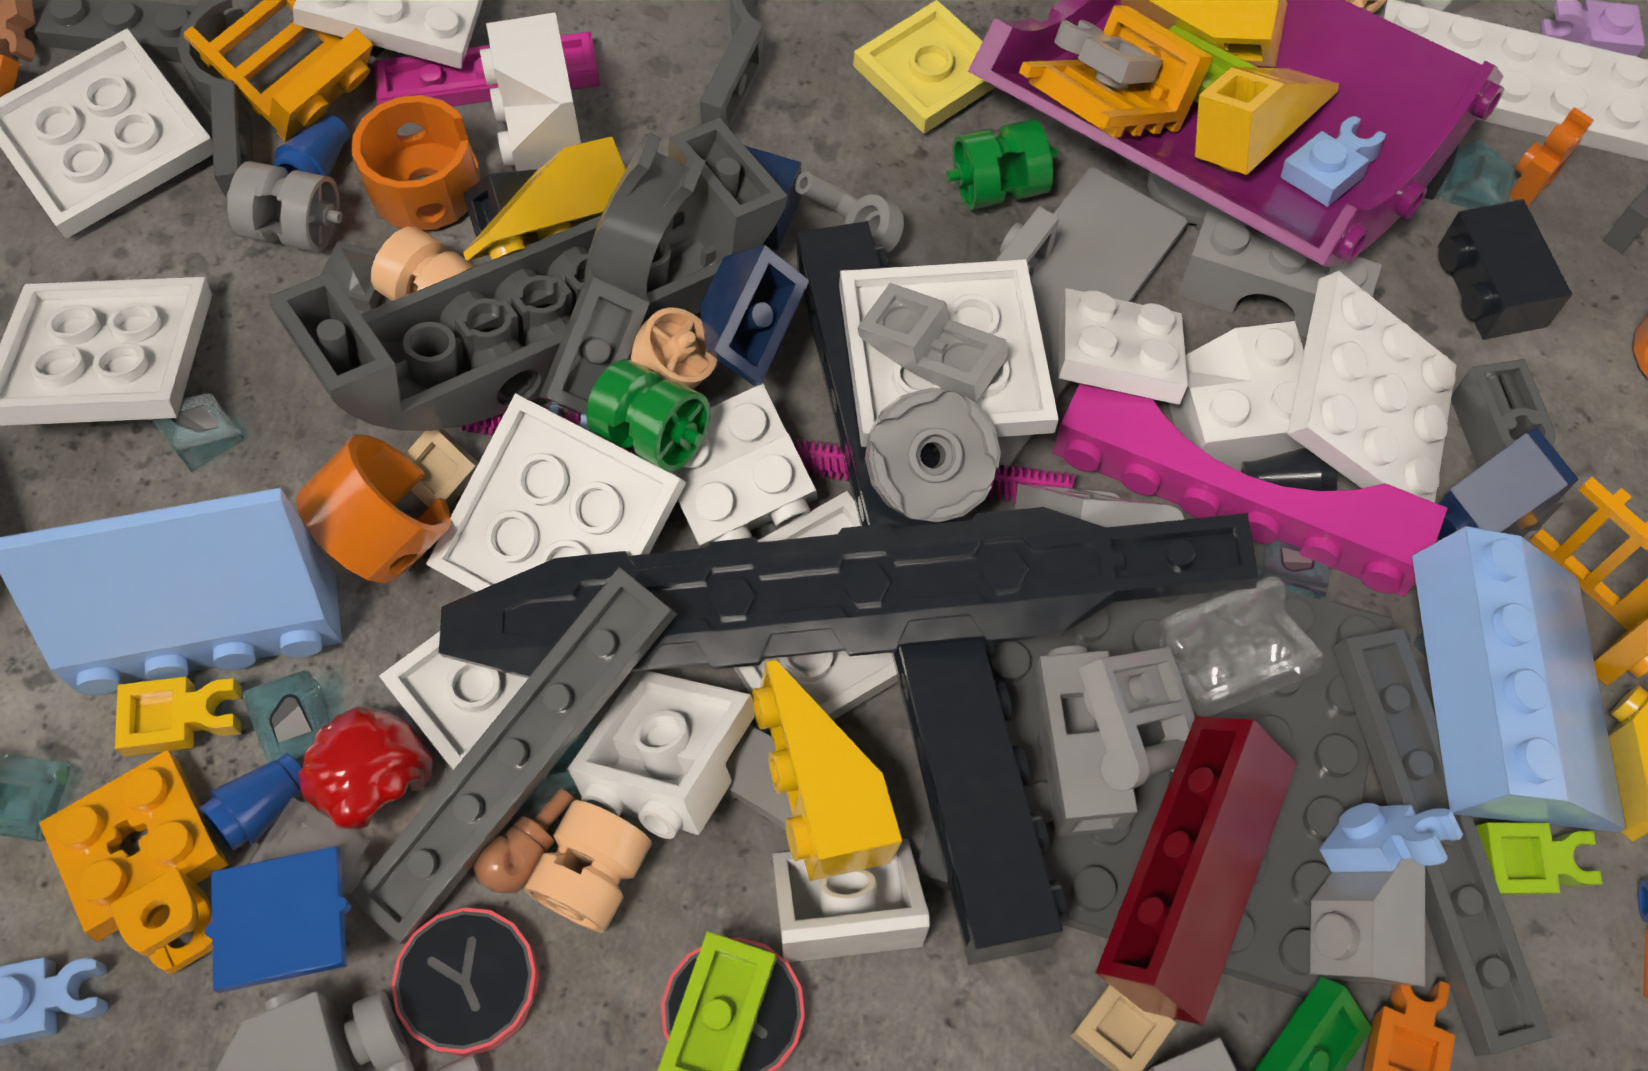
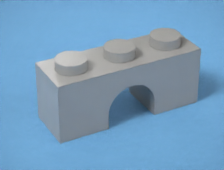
[1177,209,1382,337]

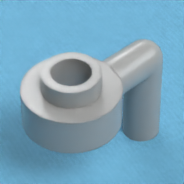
[795,171,904,254]
[344,990,482,1071]

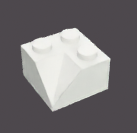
[480,12,581,171]
[1168,321,1304,471]

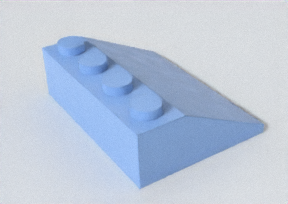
[0,488,342,695]
[1412,526,1626,832]

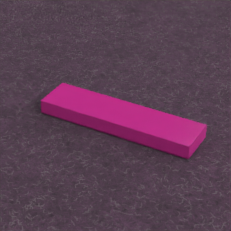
[373,31,600,106]

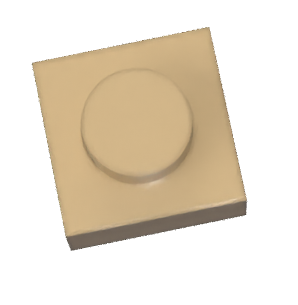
[405,429,479,507]
[1070,984,1176,1071]

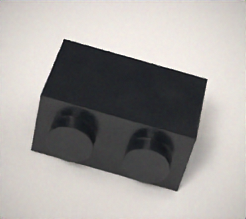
[1438,199,1573,340]

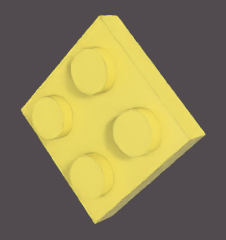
[853,0,996,134]

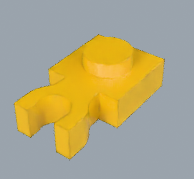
[115,676,242,757]

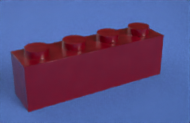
[1095,716,1297,1026]

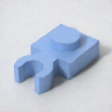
[1281,116,1386,207]
[1319,803,1463,872]
[0,957,108,1046]

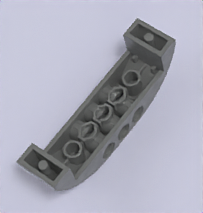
[268,118,788,431]

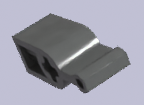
[1451,359,1565,531]

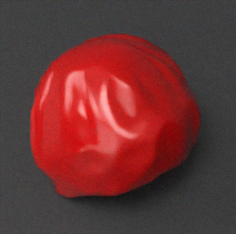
[298,706,433,830]

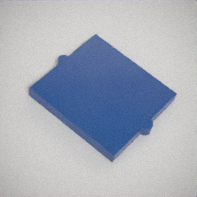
[205,846,351,993]

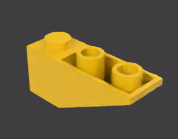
[1120,0,1288,67]
[1195,67,1339,175]
[463,136,626,261]
[752,660,902,881]

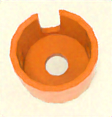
[352,95,481,230]
[296,434,451,584]

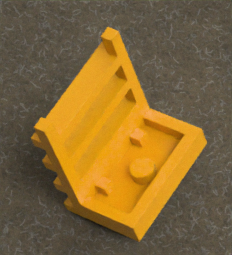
[184,0,373,142]
[1019,5,1213,138]
[1529,477,1648,686]

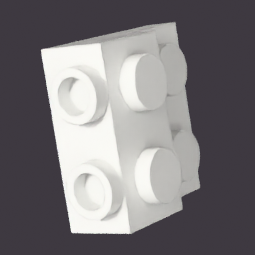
[667,383,818,548]
[568,670,755,839]

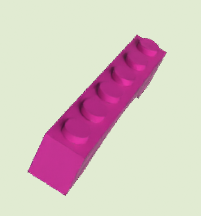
[1052,383,1447,597]

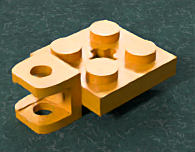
[39,749,228,974]

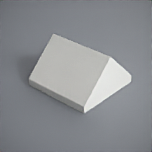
[772,838,930,963]

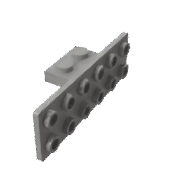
[996,168,1187,469]

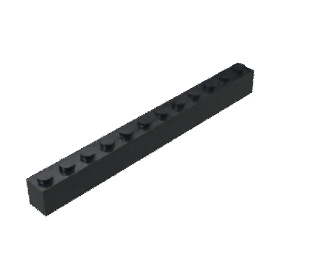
[797,221,1068,965]

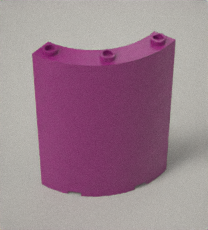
[968,0,1504,267]

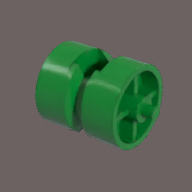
[946,119,1058,210]
[586,359,710,471]

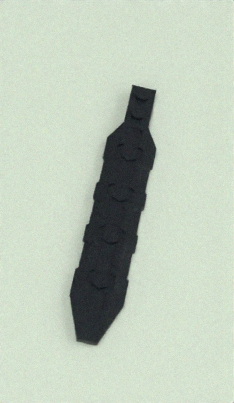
[439,507,1259,678]

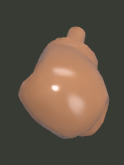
[473,788,574,894]

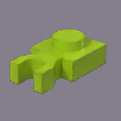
[1475,823,1603,896]

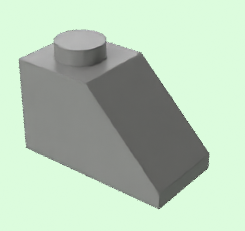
[1310,858,1425,987]
[215,989,354,1071]

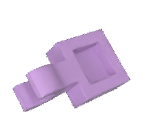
[1541,0,1645,57]

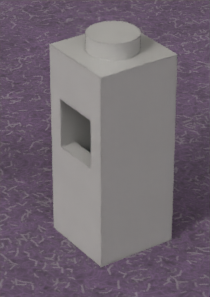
[1031,646,1138,837]

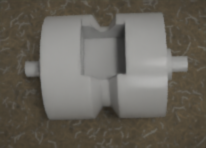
[227,161,342,252]

